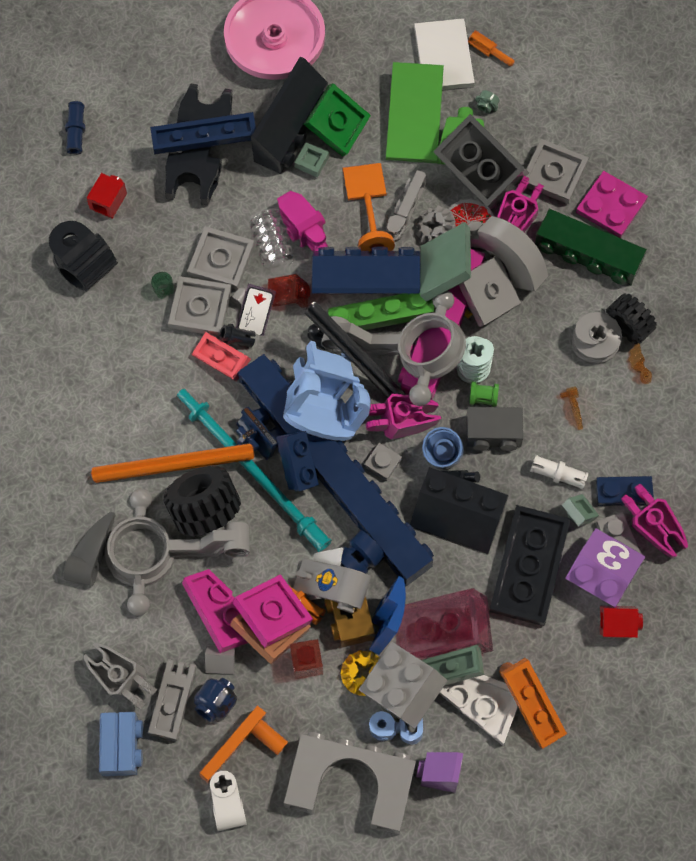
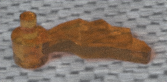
[628,343,652,384]
[560,386,583,430]

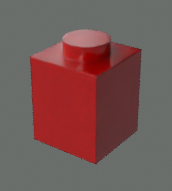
[87,173,127,219]
[600,605,643,638]

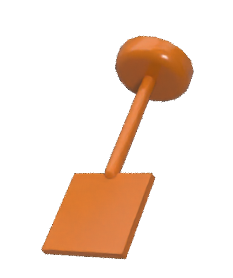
[343,163,395,251]

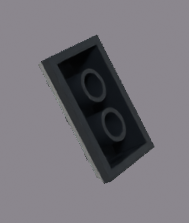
[410,467,508,554]

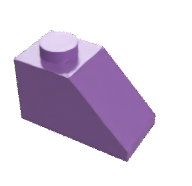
[416,752,463,793]

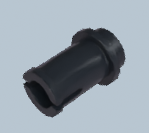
[219,323,256,348]

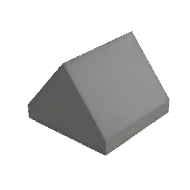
[205,645,236,675]

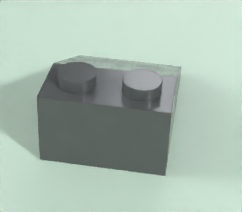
[433,114,529,210]

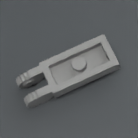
[386,170,426,242]

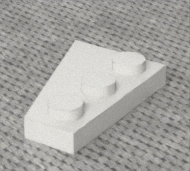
[439,675,518,745]

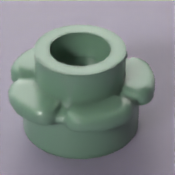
[475,90,500,114]

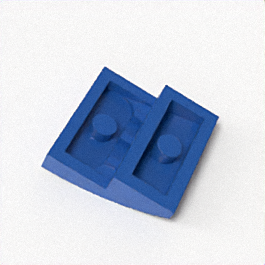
[369,576,406,655]

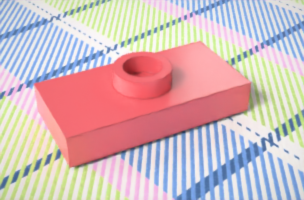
[192,332,251,382]

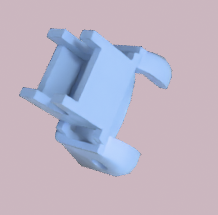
[283,341,371,441]

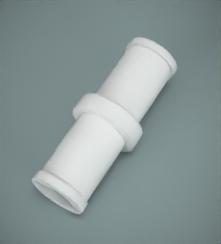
[530,455,588,490]

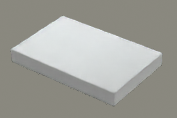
[414,18,475,90]

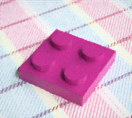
[576,171,648,238]
[232,574,313,648]

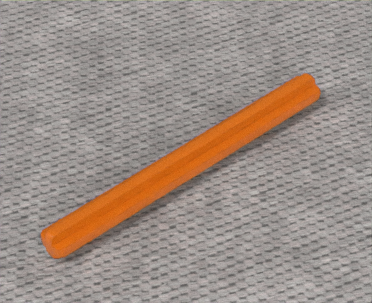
[91,444,254,483]

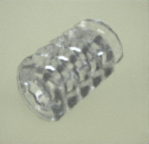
[250,209,295,269]

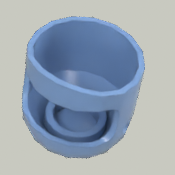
[422,427,464,469]

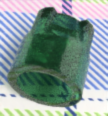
[151,272,174,299]

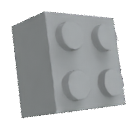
[359,642,448,729]

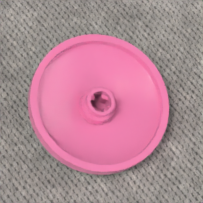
[224,0,325,80]

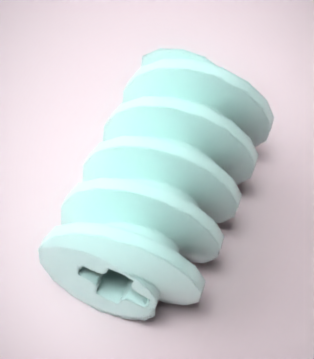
[456,336,494,384]

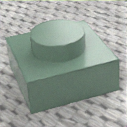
[294,142,329,177]
[562,494,599,527]

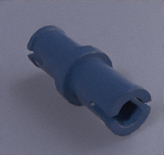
[65,101,86,154]

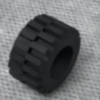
[163,466,241,536]

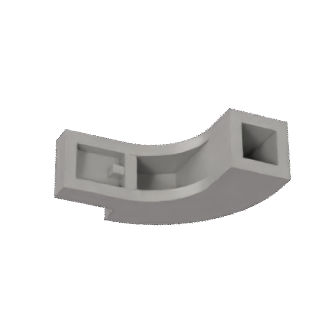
[468,216,548,291]

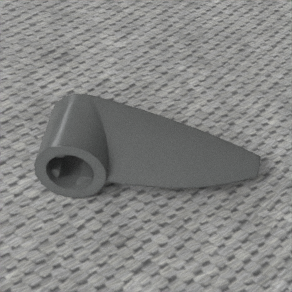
[63,512,116,586]

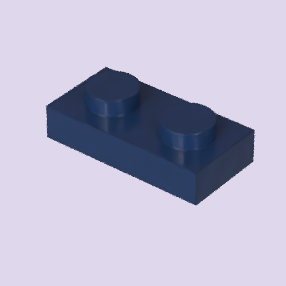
[596,476,654,506]

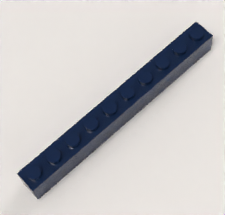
[238,354,434,586]

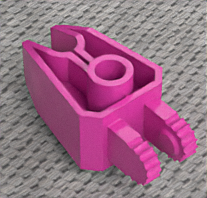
[497,176,544,233]
[277,191,328,252]
[366,394,441,440]
[621,484,688,558]

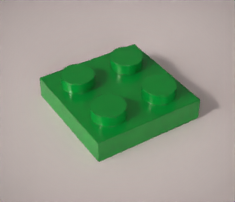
[304,83,371,157]

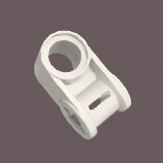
[210,771,247,831]

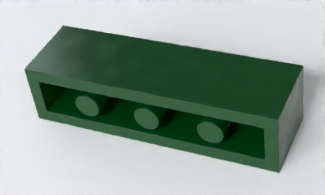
[535,209,647,285]

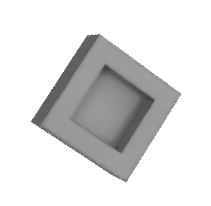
[364,443,402,481]

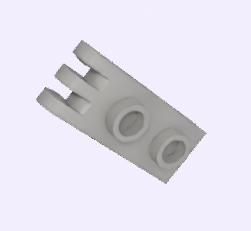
[148,659,197,741]

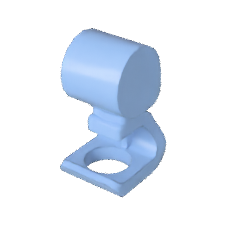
[369,711,423,745]

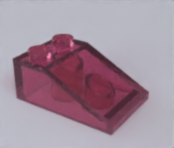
[398,588,493,660]

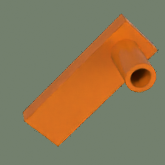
[499,658,567,749]
[199,705,288,783]

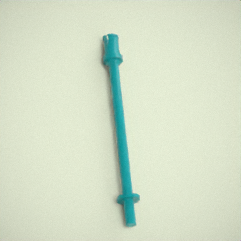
[177,389,332,552]

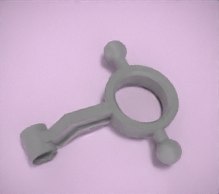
[321,290,466,406]
[105,489,250,616]

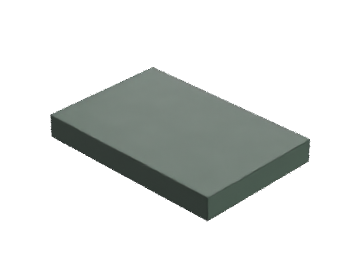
[420,222,471,301]

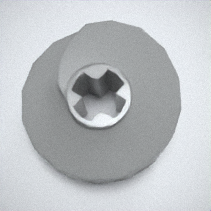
[572,312,622,364]

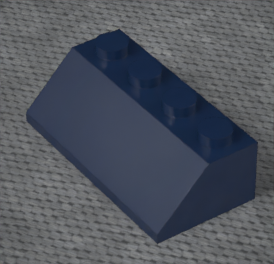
[312,247,420,293]

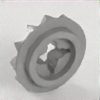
[416,205,455,244]

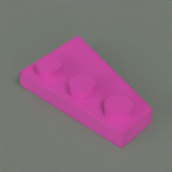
[182,569,248,653]

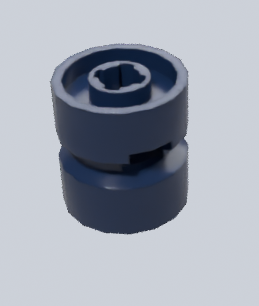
[340,531,385,574]

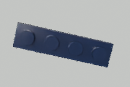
[150,112,256,155]

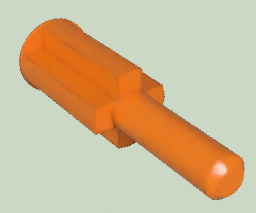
[468,30,515,66]

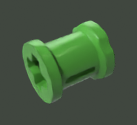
[469,381,499,407]

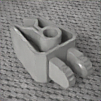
[83,643,157,709]

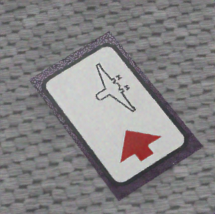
[236,283,276,336]

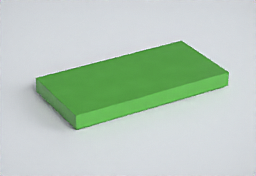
[386,62,444,163]

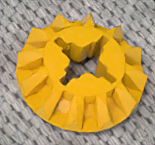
[341,650,381,696]

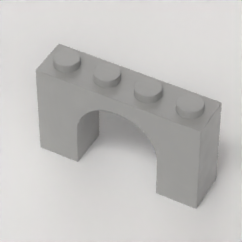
[284,732,416,835]

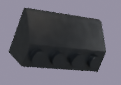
[251,57,328,174]

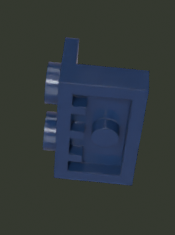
[276,431,319,492]

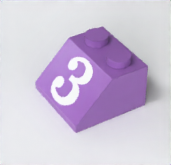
[565,528,646,607]

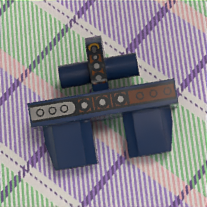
[236,407,284,460]

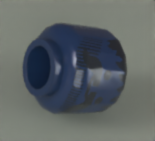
[194,678,237,722]

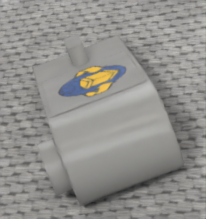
[293,558,371,613]

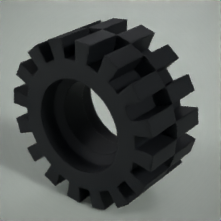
[606,293,657,344]

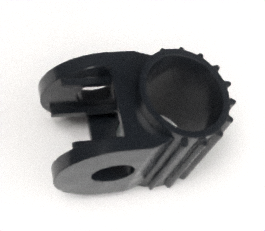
[49,221,118,291]

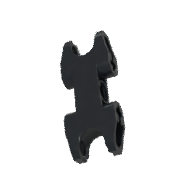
[165,83,233,206]

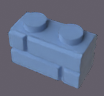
[99,712,143,776]

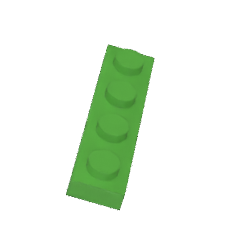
[328,293,436,330]

